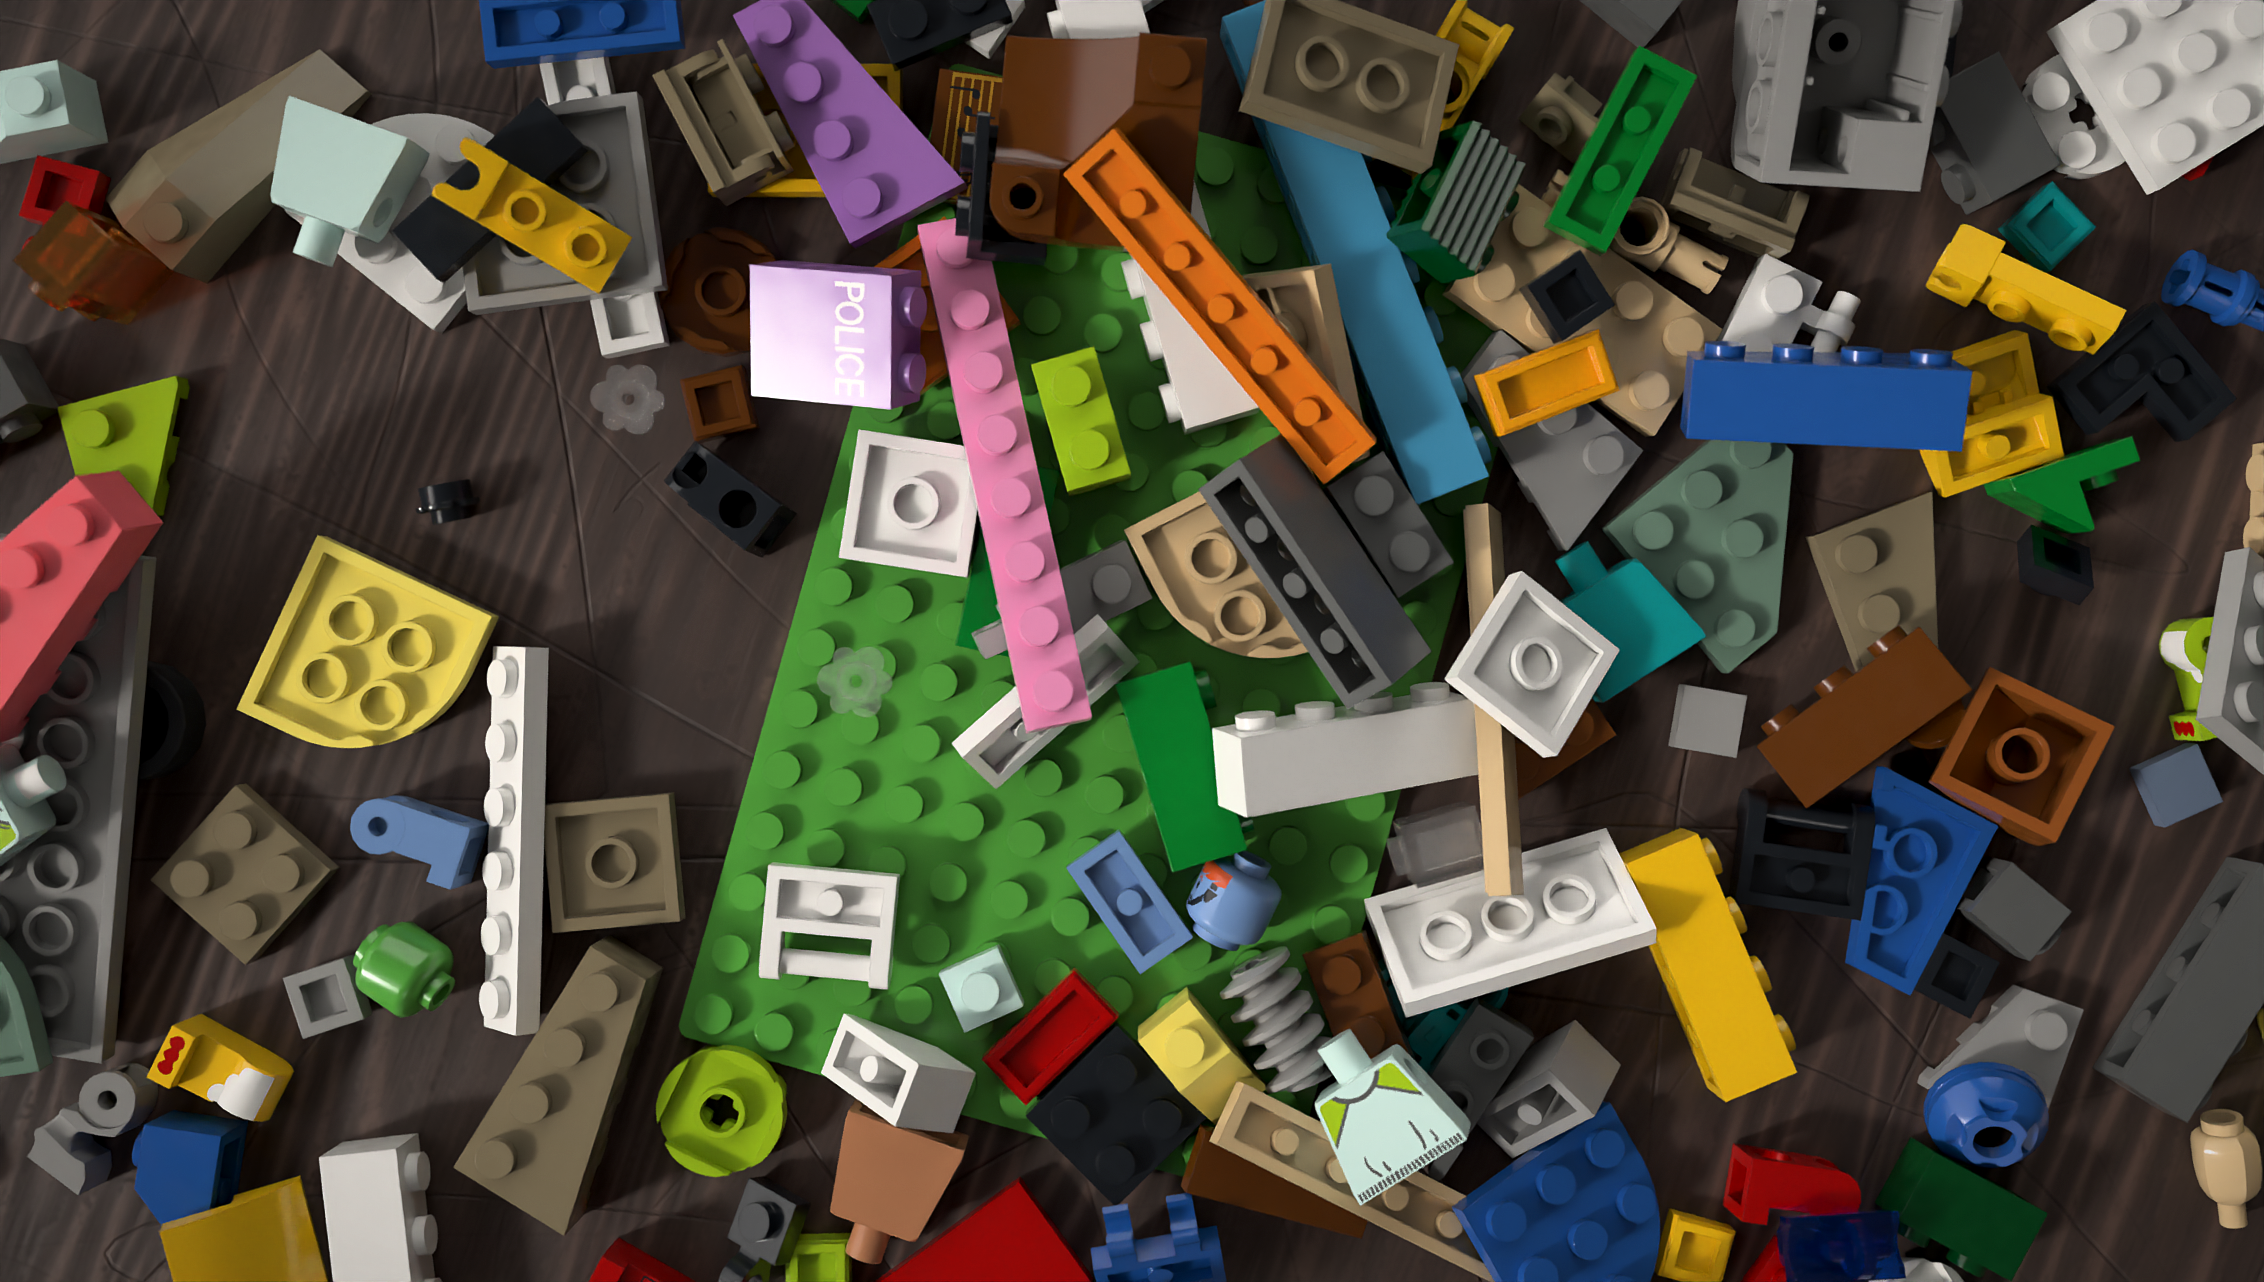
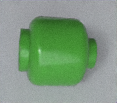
[353,921,455,1018]

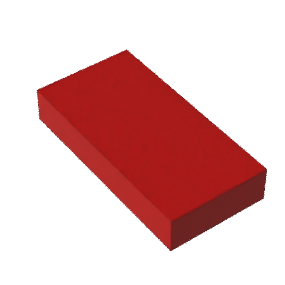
[982,967,1119,1105]

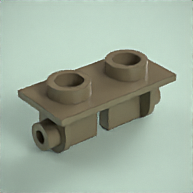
[1518,72,1603,165]

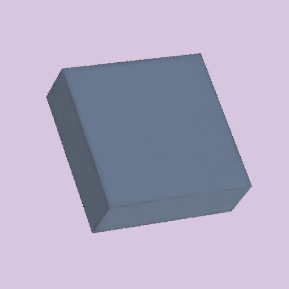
[2129,743,2223,827]

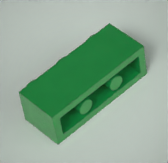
[1115,661,1254,873]

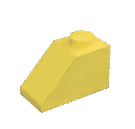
[1138,987,1266,1125]

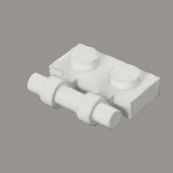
[1717,254,1861,352]

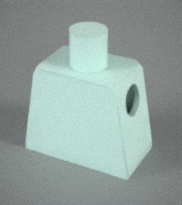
[270,96,430,267]

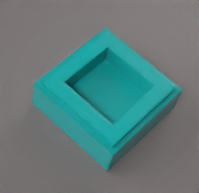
[1997,181,2096,273]

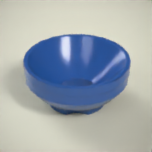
[1923,1062,2049,1168]

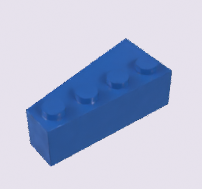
[1680,341,1972,452]

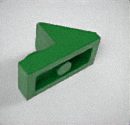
[1984,436,2140,534]

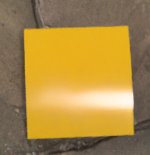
[1919,330,2064,498]
[159,1176,329,1282]

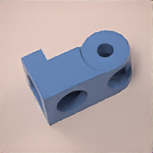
[350,795,489,890]

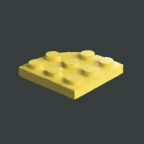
[236,535,499,748]

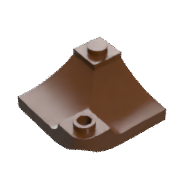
[990,32,1207,252]

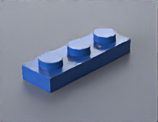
[479,0,686,69]

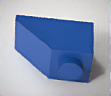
[132,1110,248,1226]

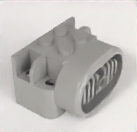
[1731,0,1962,192]

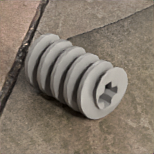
[1220,946,1333,1093]

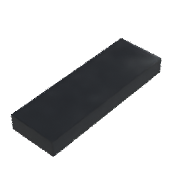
[392,97,589,283]

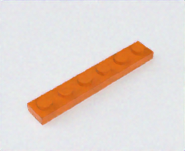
[1063,127,1377,485]

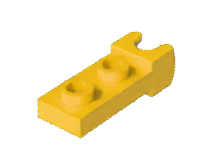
[432,137,632,294]
[1925,224,2127,355]

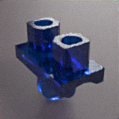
[1777,1210,1906,1282]

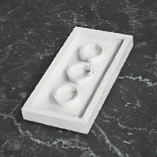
[1364,828,1657,1018]

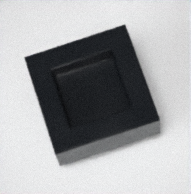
[1519,250,1615,344]
[2017,525,2094,605]
[1914,933,2000,1019]

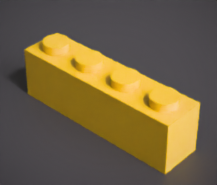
[1619,828,1797,1102]

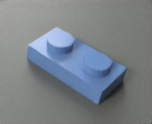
[1066,829,1193,974]

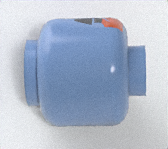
[1186,851,1282,951]

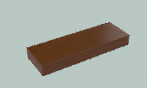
[1181,1124,1368,1239]

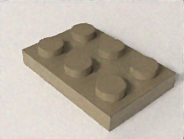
[1239,0,1459,174]

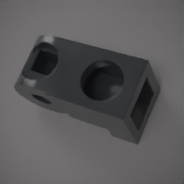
[664,440,797,558]

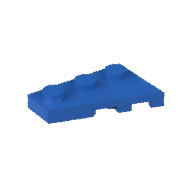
[1845,766,1998,996]

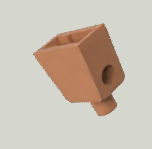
[830,1099,969,1264]

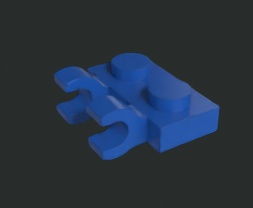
[1091,1193,1227,1282]

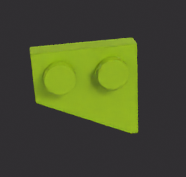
[57,376,190,517]

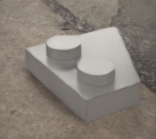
[1917,984,2084,1109]

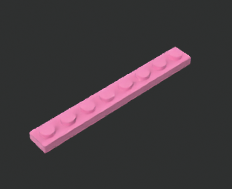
[918,218,1092,734]

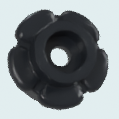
[415,479,480,525]

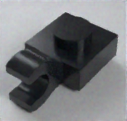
[718,1176,811,1282]

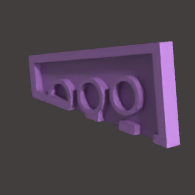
[733,0,968,249]

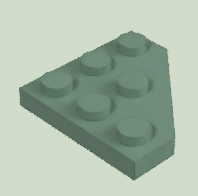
[1601,440,1793,673]

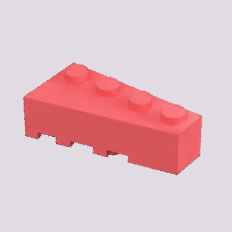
[0,470,164,743]

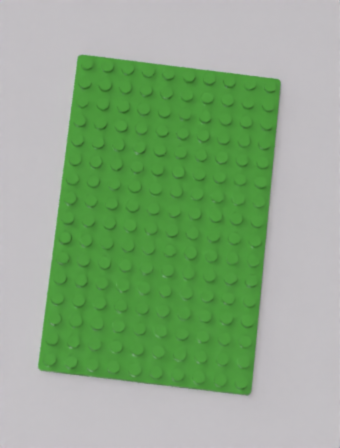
[679,64,1498,1177]

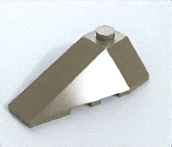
[106,49,372,284]

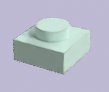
[939,944,1025,1033]

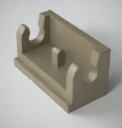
[1659,147,1810,259]

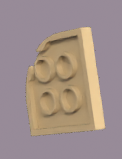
[1124,454,1318,658]

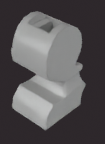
[27,1063,158,1195]

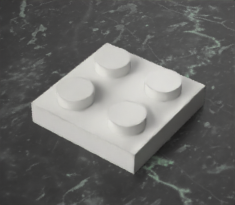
[839,430,979,578]
[1444,571,1620,758]

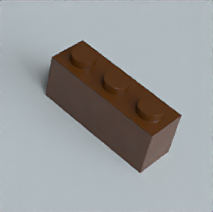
[1756,625,1972,809]

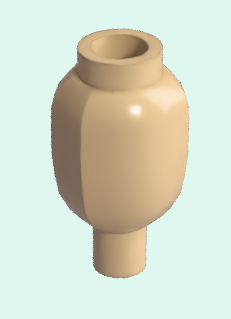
[2190,1109,2262,1229]

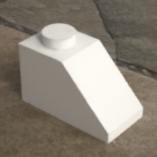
[821,1013,976,1133]

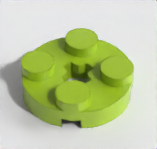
[656,1045,788,1177]

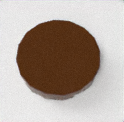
[657,227,777,357]

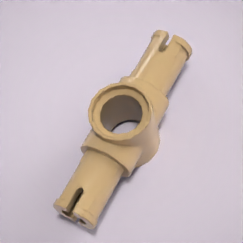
[1541,169,1729,294]

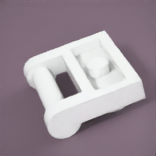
[759,862,900,990]

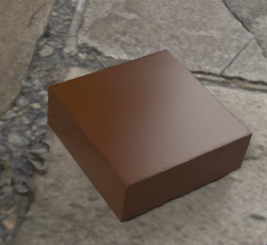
[680,365,760,443]

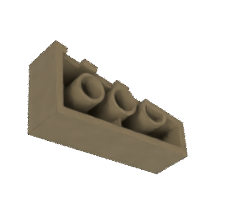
[453,935,663,1236]

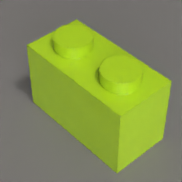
[1031,346,1131,497]

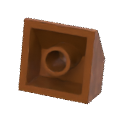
[1929,667,2115,847]

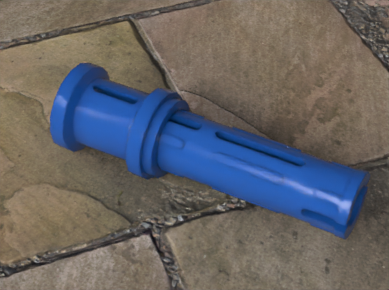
[2161,249,2264,332]

